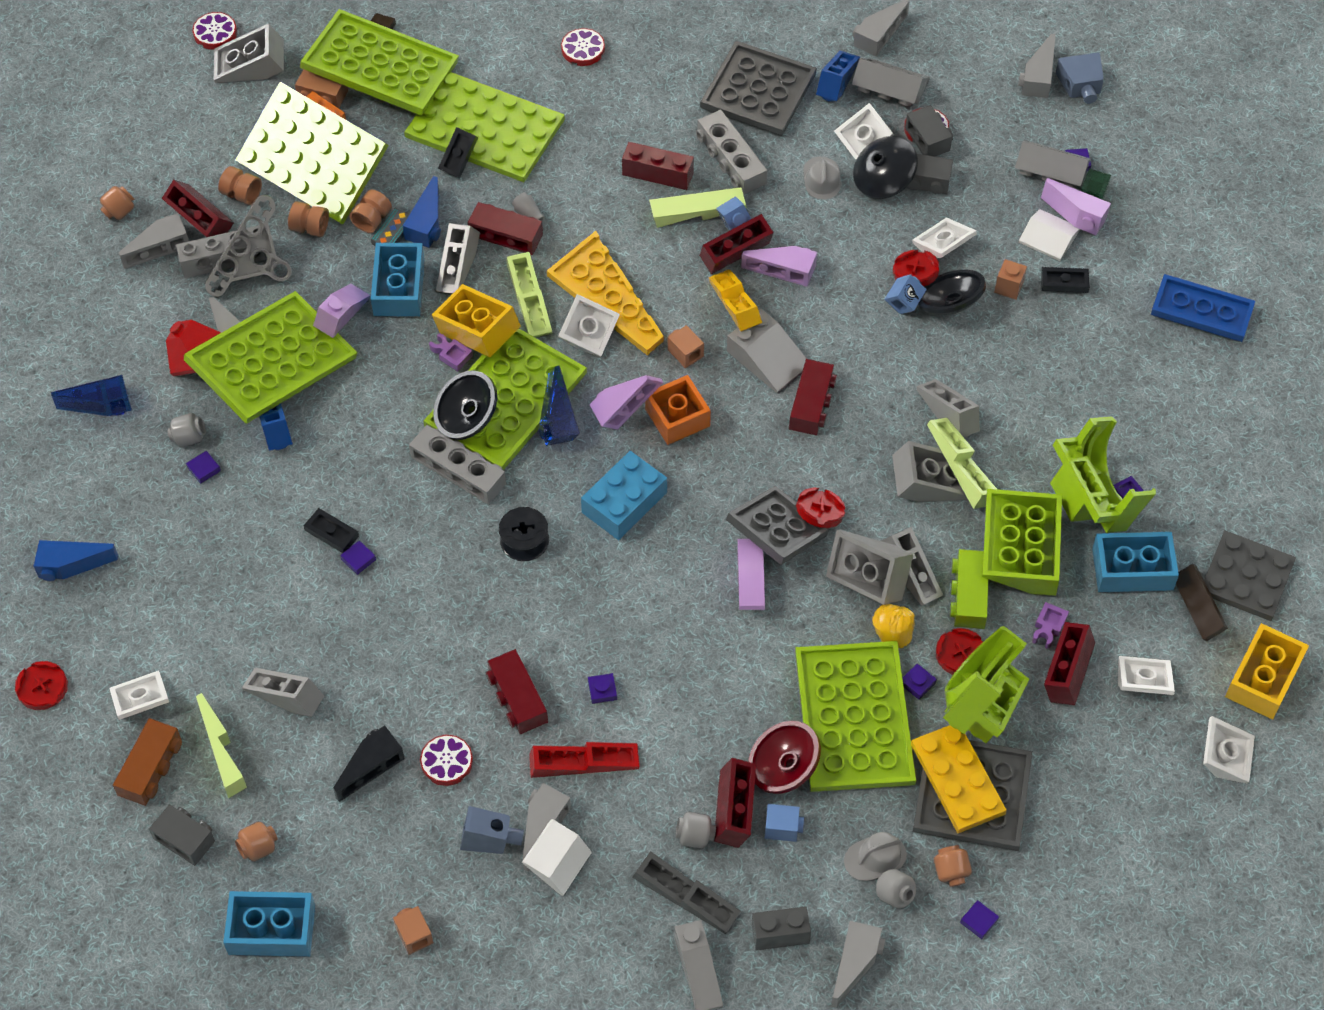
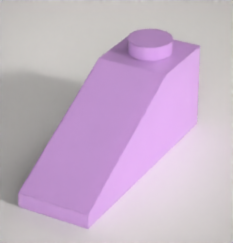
[1041,178,1111,235]
[741,246,817,287]
[313,284,371,338]
[590,375,663,429]

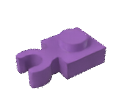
[429,333,473,372]
[1032,602,1069,649]

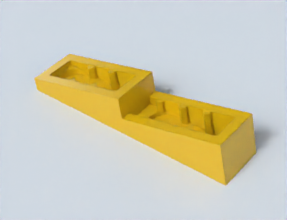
[708,269,762,331]

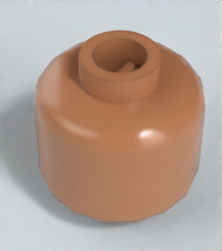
[100,186,135,220]
[235,821,278,862]
[934,845,972,887]

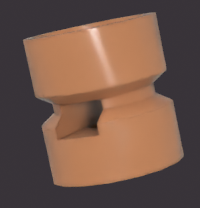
[218,166,262,205]
[350,189,392,233]
[288,201,329,237]

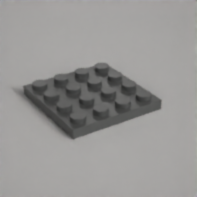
[700,41,817,136]
[912,740,1033,851]

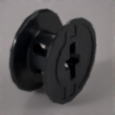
[499,507,549,561]

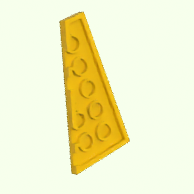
[547,231,664,355]

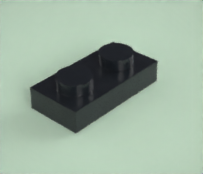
[438,127,479,179]
[1041,267,1090,293]
[303,508,359,553]

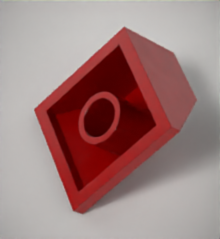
[166,319,221,376]

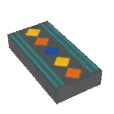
[371,208,410,246]

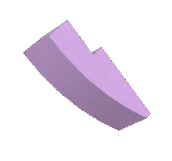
[737,539,765,610]

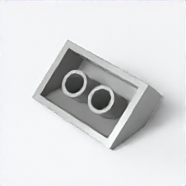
[852,58,930,107]

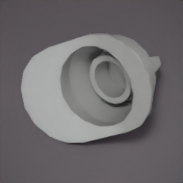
[803,156,841,200]
[844,832,907,881]

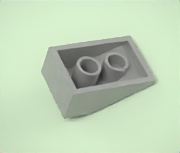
[214,23,284,83]
[727,309,807,394]
[892,441,968,502]
[826,530,913,605]

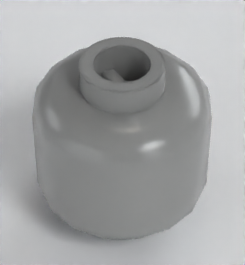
[167,413,206,447]
[675,812,716,849]
[876,869,917,909]

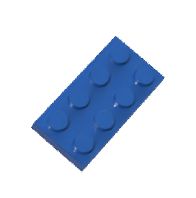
[1151,274,1255,342]

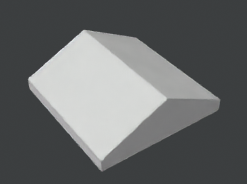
[834,103,894,159]
[1019,209,1080,261]
[912,218,977,258]
[558,294,620,357]
[1118,656,1175,695]
[109,671,169,720]
[1203,716,1255,784]
[522,819,592,896]

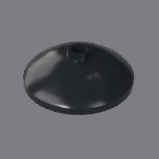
[853,136,918,199]
[918,270,986,315]
[433,370,497,440]

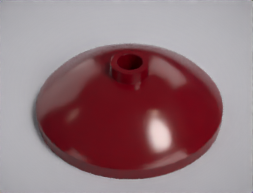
[748,721,821,794]

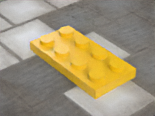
[911,725,1007,834]

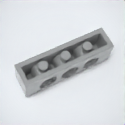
[696,109,767,195]
[176,225,267,278]
[409,425,506,505]

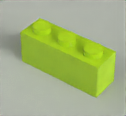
[950,549,988,629]

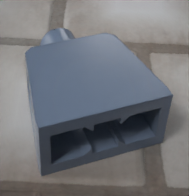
[1056,52,1103,104]
[460,806,524,854]

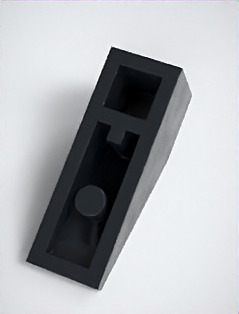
[333,725,405,802]

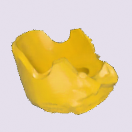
[872,604,915,648]

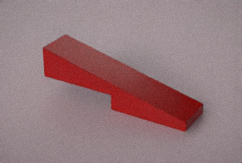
[529,742,640,778]

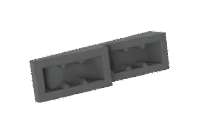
[632,851,741,934]

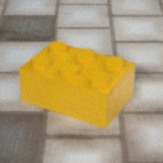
[432,284,521,357]
[1225,623,1309,720]

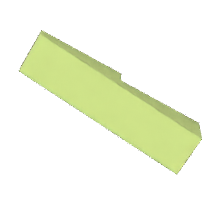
[649,187,747,228]
[507,252,553,338]
[927,418,997,509]
[196,693,247,798]

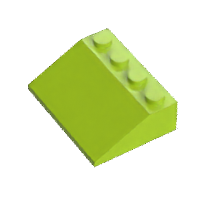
[982,489,1062,596]

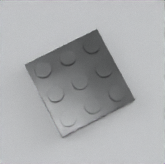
[726,485,830,565]
[1204,530,1296,621]

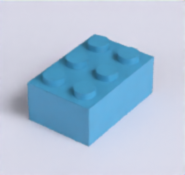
[371,243,425,317]
[581,451,667,541]
[1092,532,1179,592]
[223,891,316,957]

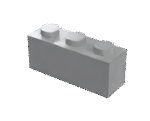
[1015,140,1091,189]

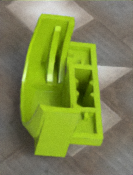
[1050,416,1156,533]
[943,626,1029,743]

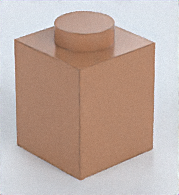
[994,259,1027,300]
[668,325,704,368]
[393,906,433,955]

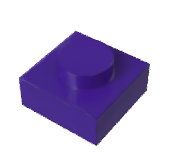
[902,663,937,700]
[588,673,617,704]

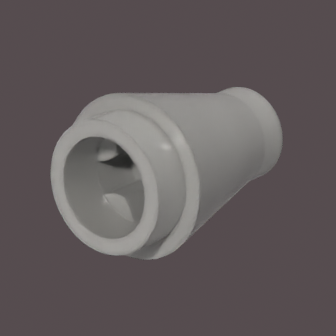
[512,192,545,222]

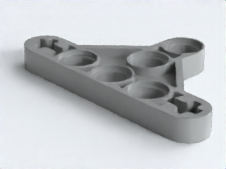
[205,195,291,297]

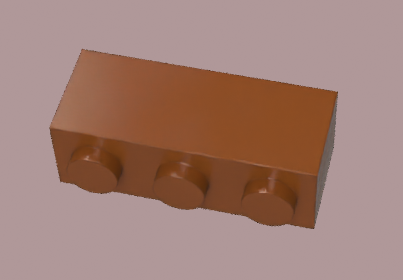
[113,718,182,806]

